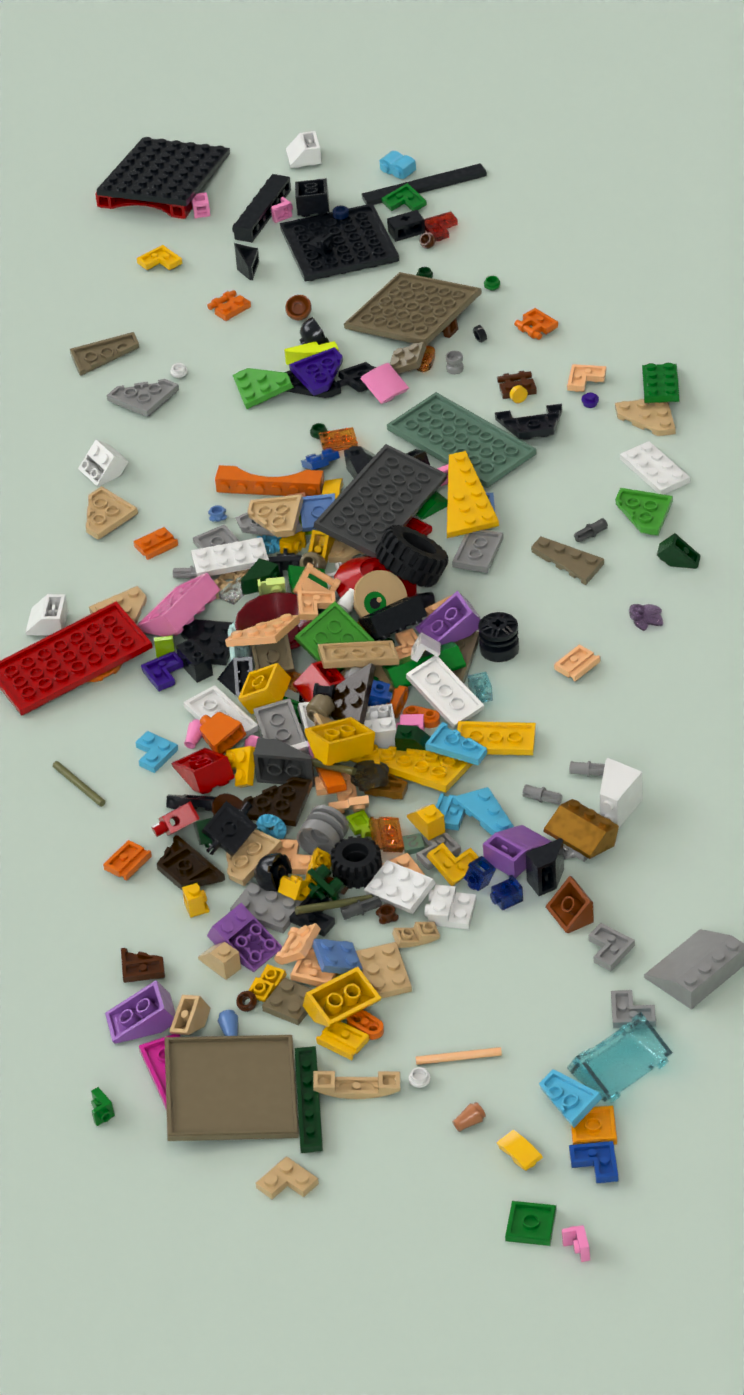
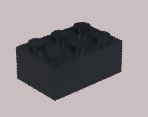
[295,178,330,217]
[358,595,428,641]

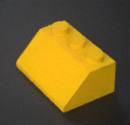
[305,717,375,766]
[303,966,381,1027]

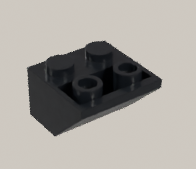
[526,838,564,896]

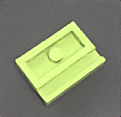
[257,577,286,596]

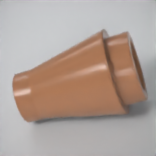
[452,1102,486,1132]

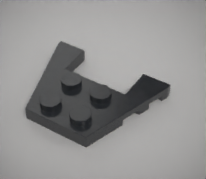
[495,403,562,440]

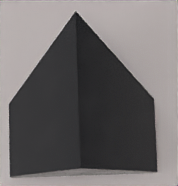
[234,243,259,280]
[217,656,254,696]

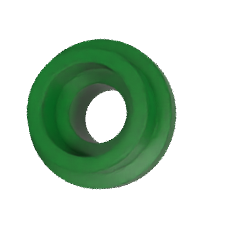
[484,276,500,291]

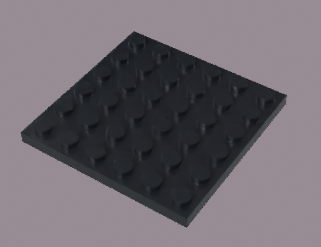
[280,203,399,282]

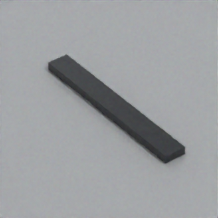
[361,163,487,205]

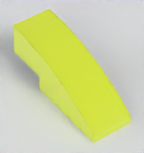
[284,341,339,365]

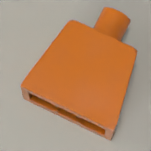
[199,712,247,755]

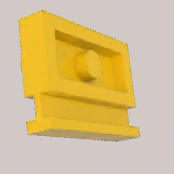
[316,1021,369,1061]

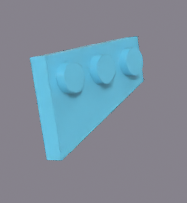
[425,722,487,766]
[452,787,514,835]
[539,1069,602,1128]

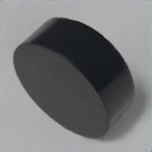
[473,325,487,343]

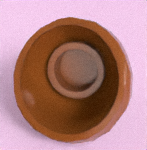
[285,295,312,321]

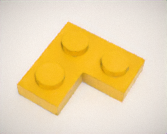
[137,245,183,270]
[225,746,255,788]
[426,843,483,886]

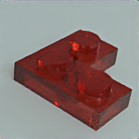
[424,211,458,242]

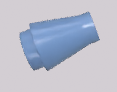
[218,1010,238,1036]

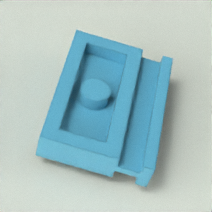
[436,793,465,831]

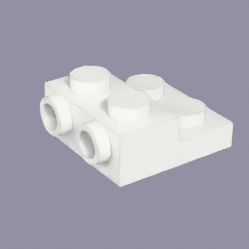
[425,884,477,930]

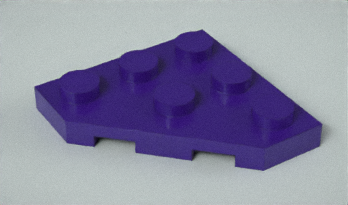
[289,347,343,396]

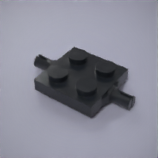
[337,362,376,392]
[201,801,257,857]

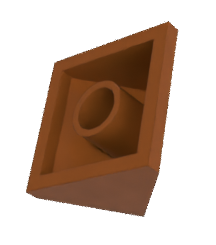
[545,876,594,933]

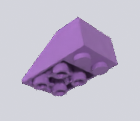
[483,825,552,879]
[207,903,282,972]

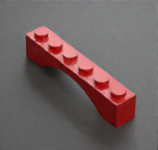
[95,192,192,219]

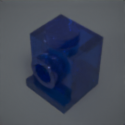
[464,856,496,891]
[490,875,523,911]

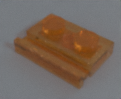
[319,427,358,451]
[369,816,404,853]

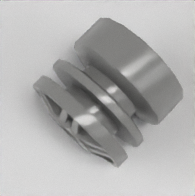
[297,805,349,855]

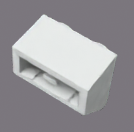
[286,131,322,168]
[78,440,129,486]
[26,594,68,636]
[364,703,397,748]

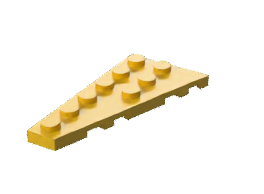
[447,451,499,538]
[350,744,473,793]

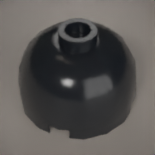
[299,317,329,345]
[254,853,292,892]

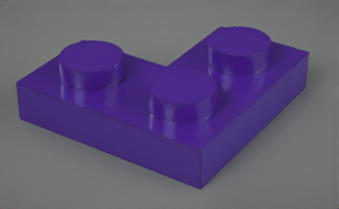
[141,651,184,692]

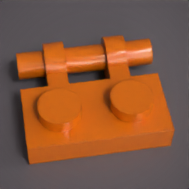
[207,290,251,321]
[514,308,558,340]

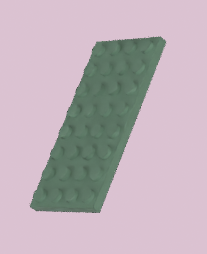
[387,392,536,488]

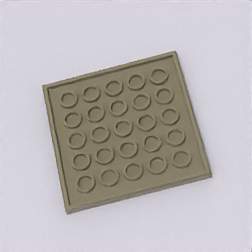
[344,272,482,346]

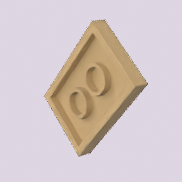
[356,942,412,999]

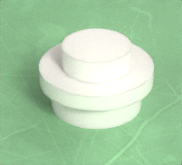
[170,363,188,378]
[409,1067,430,1088]

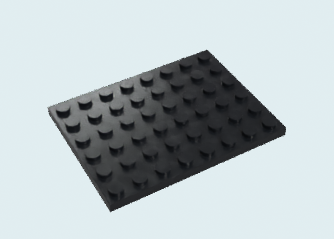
[97,137,230,206]

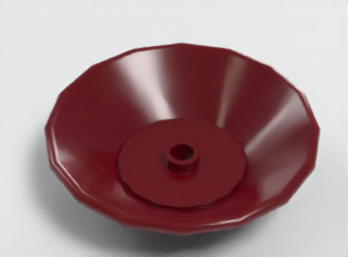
[235,592,319,649]

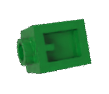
[91,1087,115,1126]

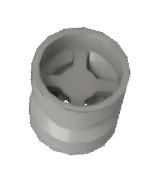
[446,351,464,375]

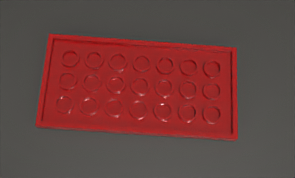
[0,601,153,716]

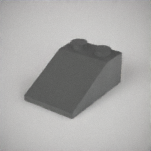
[253,738,315,787]

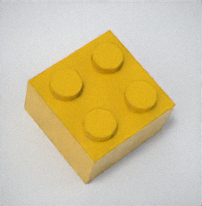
[238,663,291,714]

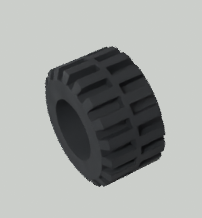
[330,836,382,889]

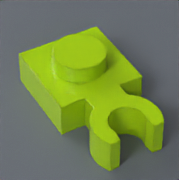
[346,810,376,841]

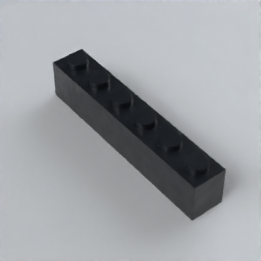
[232,174,291,243]

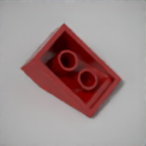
[171,748,235,794]

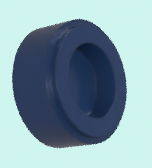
[333,205,349,220]

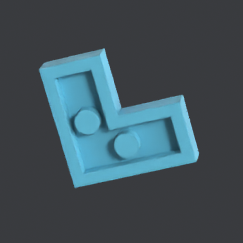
[135,731,178,773]

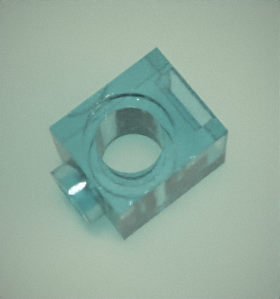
[468,672,493,703]

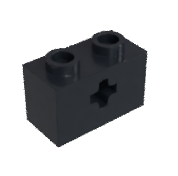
[387,210,425,242]
[176,638,213,683]

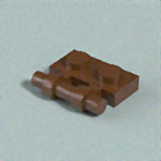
[497,371,537,399]

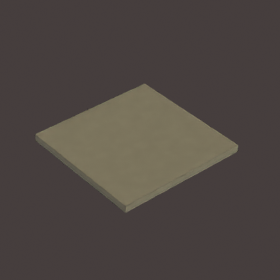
[165,1035,299,1141]

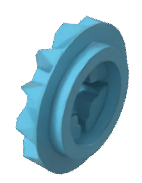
[257,535,282,554]
[256,814,287,839]

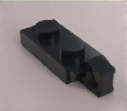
[166,794,216,811]

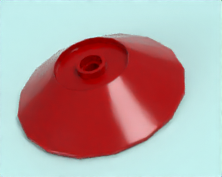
[334,556,417,609]

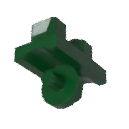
[308,864,344,900]

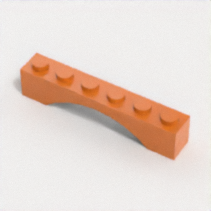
[215,465,324,496]

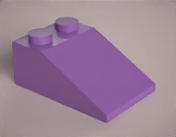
[415,591,481,645]
[105,980,176,1044]

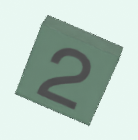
[401,833,425,855]

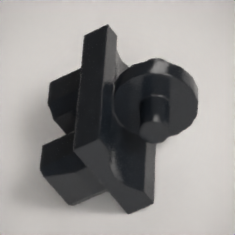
[269,548,302,577]

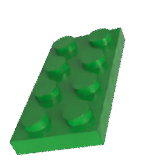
[642,363,679,403]

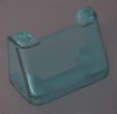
[567,1012,673,1103]

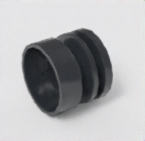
[478,612,519,662]

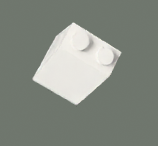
[600,758,643,829]

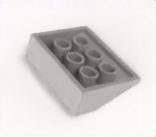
[644,929,744,1009]

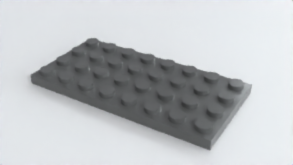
[313,444,447,557]

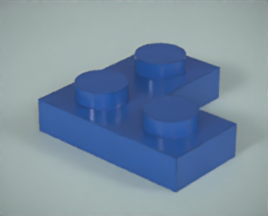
[301,448,340,470]
[569,1141,618,1183]

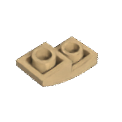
[392,922,440,948]

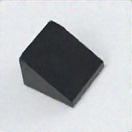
[414,592,435,608]

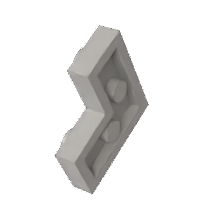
[416,832,461,870]
[589,923,635,971]
[611,990,656,1028]

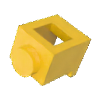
[279,531,306,555]
[278,874,314,901]
[182,883,210,918]

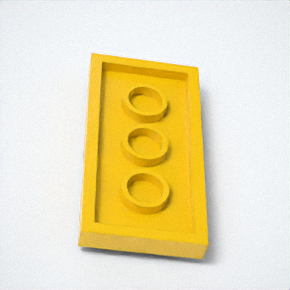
[457,721,536,755]

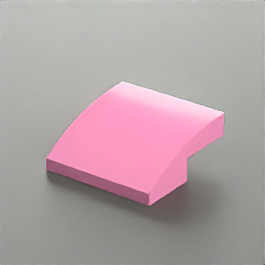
[360,363,409,404]

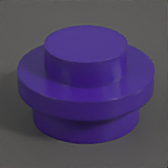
[581,392,599,408]

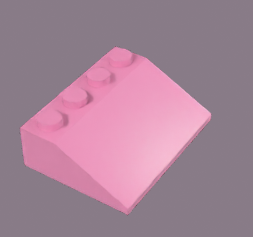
[137,573,220,637]

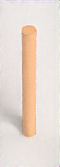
[416,1047,502,1065]

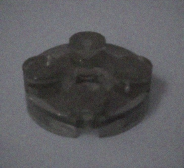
[350,760,390,792]

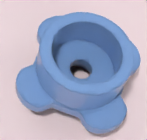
[208,505,227,522]

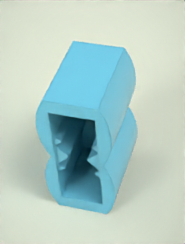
[379,151,416,179]

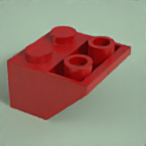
[293,661,345,702]

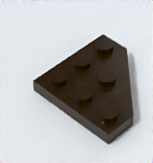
[240,777,313,827]

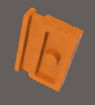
[133,527,178,560]
[103,840,152,881]

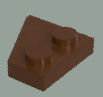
[121,948,165,983]

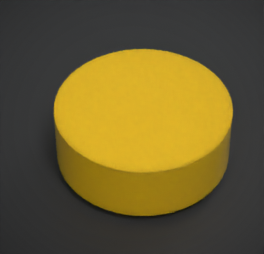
[510,385,528,403]

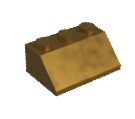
[543,799,619,859]

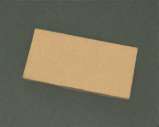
[318,640,399,669]

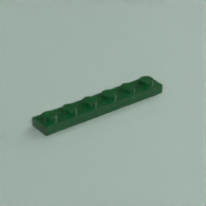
[295,1046,323,1153]

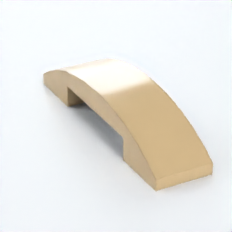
[313,1071,400,1099]

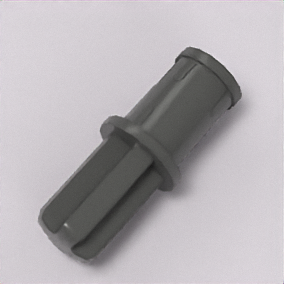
[574,518,608,542]
[340,896,382,920]

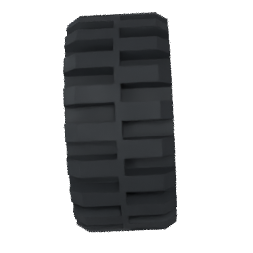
[375,525,449,587]

